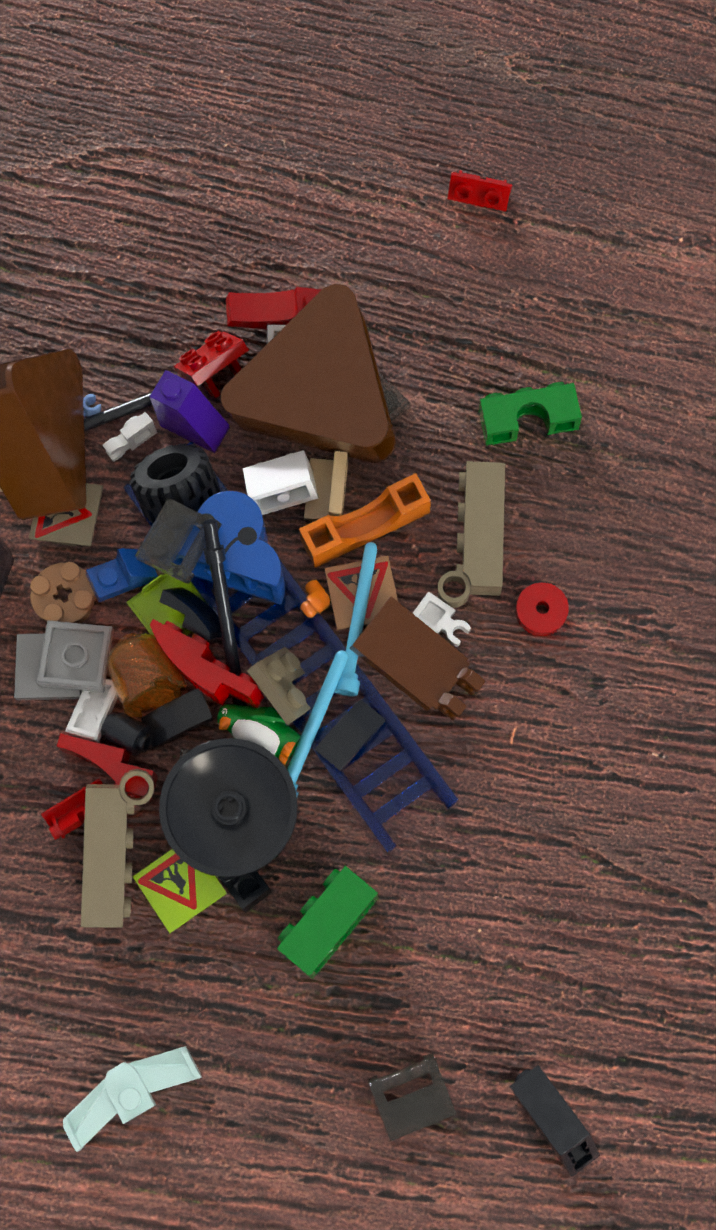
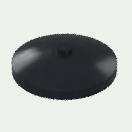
[159,738,298,878]

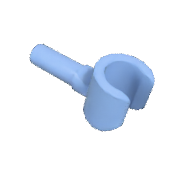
[83,394,101,417]

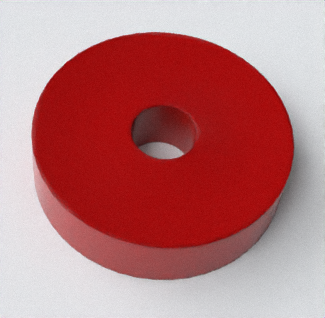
[515,582,569,636]

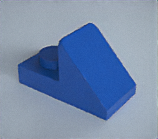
[86,548,158,603]

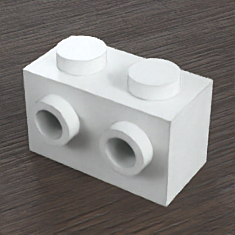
[243,450,319,515]

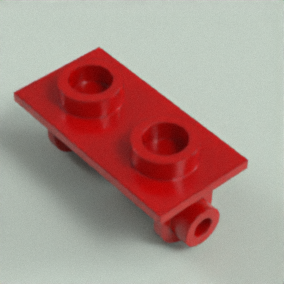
[447,170,512,212]
[41,778,103,840]

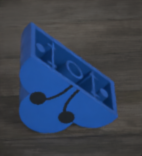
[150,491,285,605]

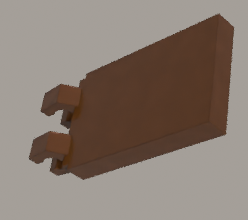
[349,596,485,720]

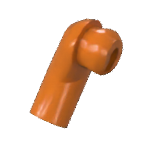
[300,580,330,618]

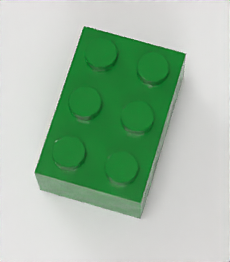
[277,866,378,980]

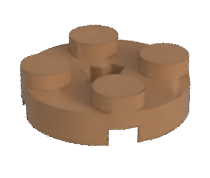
[30,562,97,623]

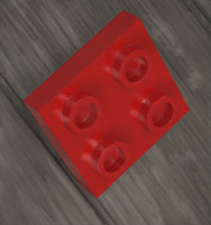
[173,331,249,398]

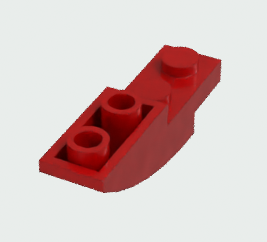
[150,619,264,708]

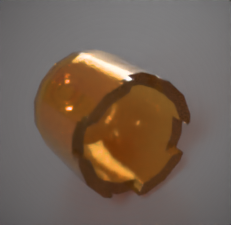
[107,633,187,718]

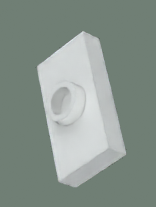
[65,679,122,743]

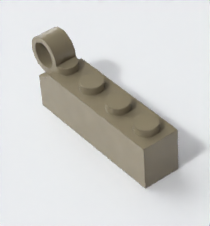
[437,461,505,608]
[81,769,154,928]

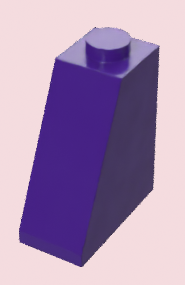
[149,370,230,453]

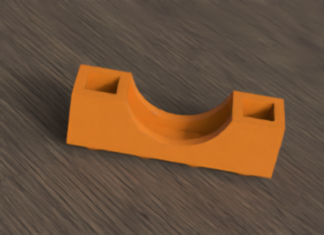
[299,473,431,568]

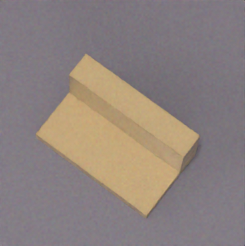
[304,451,348,521]

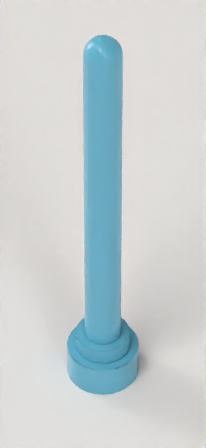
[334,542,377,697]
[287,650,348,796]

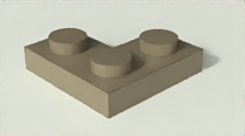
[247,647,311,725]

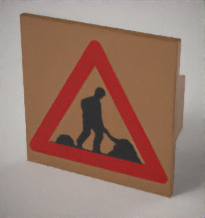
[324,556,398,631]

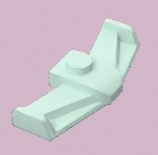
[63,1046,202,1152]

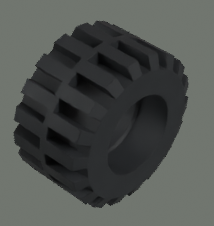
[130,443,220,525]

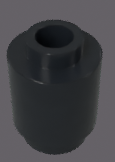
[101,712,153,756]

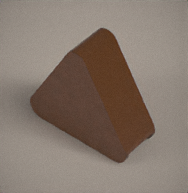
[221,284,396,463]
[0,349,87,520]

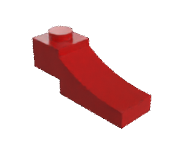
[226,287,322,330]
[57,733,158,802]

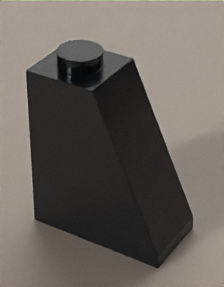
[510,1065,600,1177]

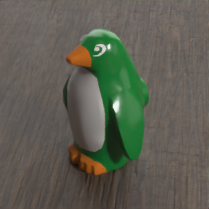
[217,704,301,766]

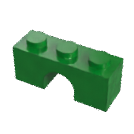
[478,382,582,446]

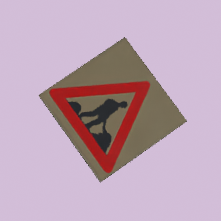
[29,483,104,547]

